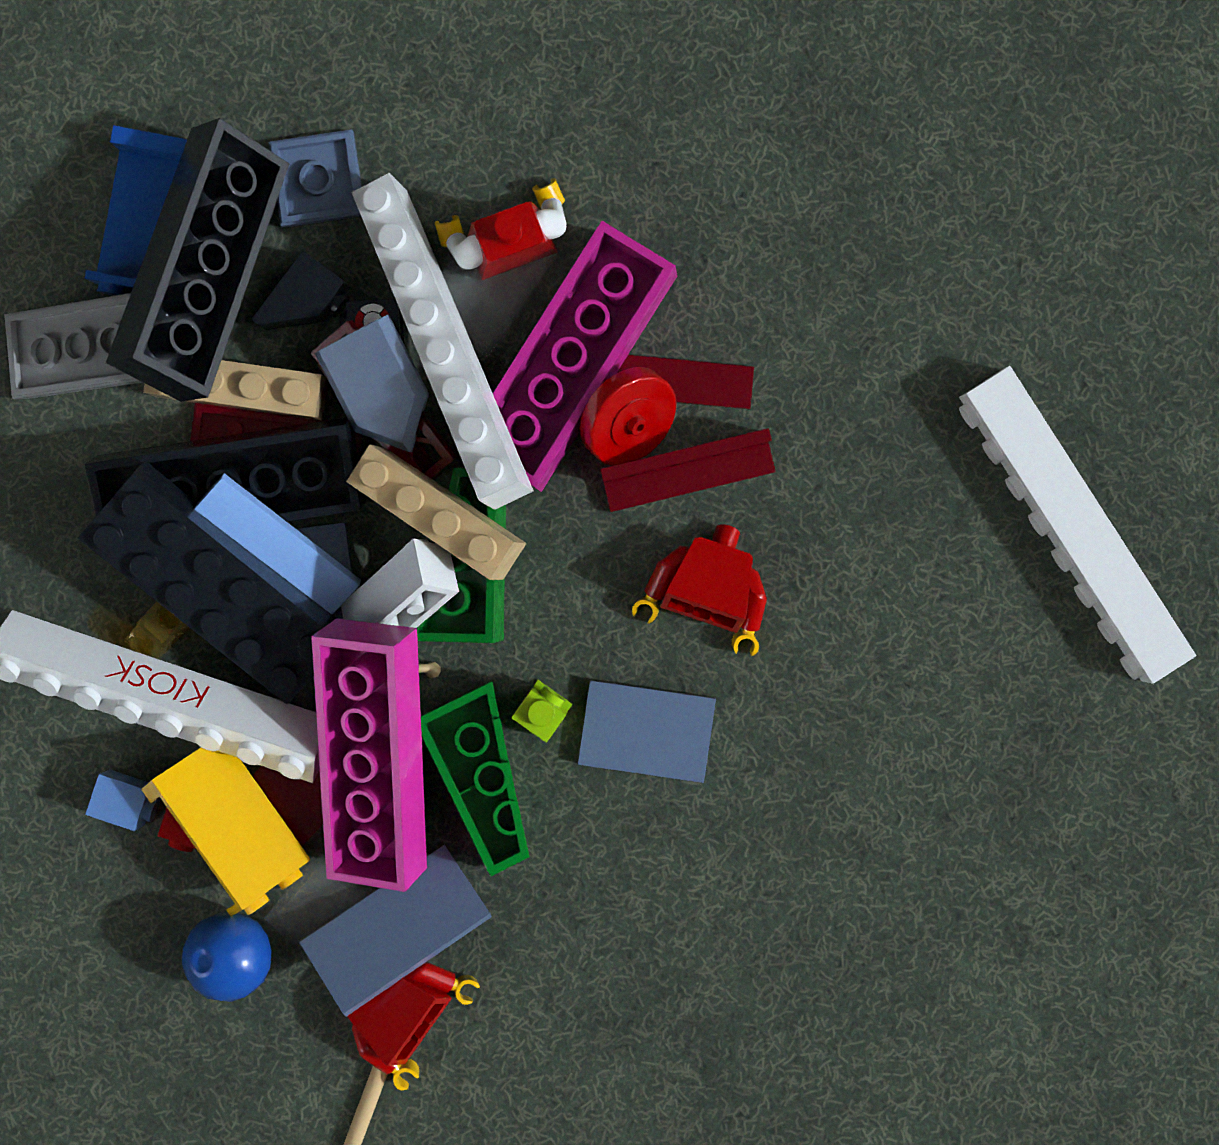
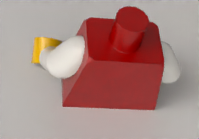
[435,178,566,281]

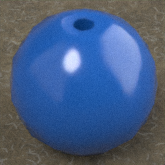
[182,911,272,1002]

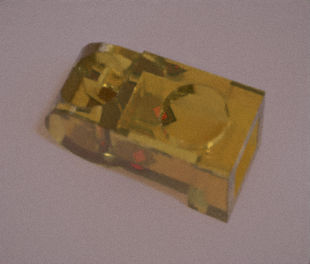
[124,601,190,659]

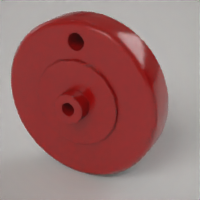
[580,367,677,466]

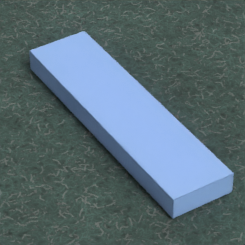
[194,473,361,614]

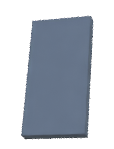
[299,845,492,1017]

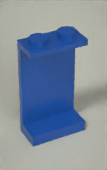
[85,125,187,296]

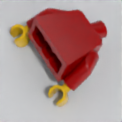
[632,524,767,656]
[347,962,480,1091]

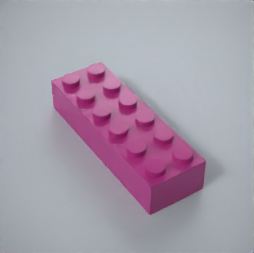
[493,221,677,492]
[311,618,427,892]

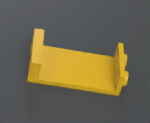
[141,747,311,916]

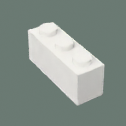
[341,539,459,628]

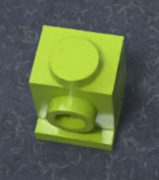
[511,680,572,743]

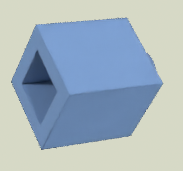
[85,770,160,831]

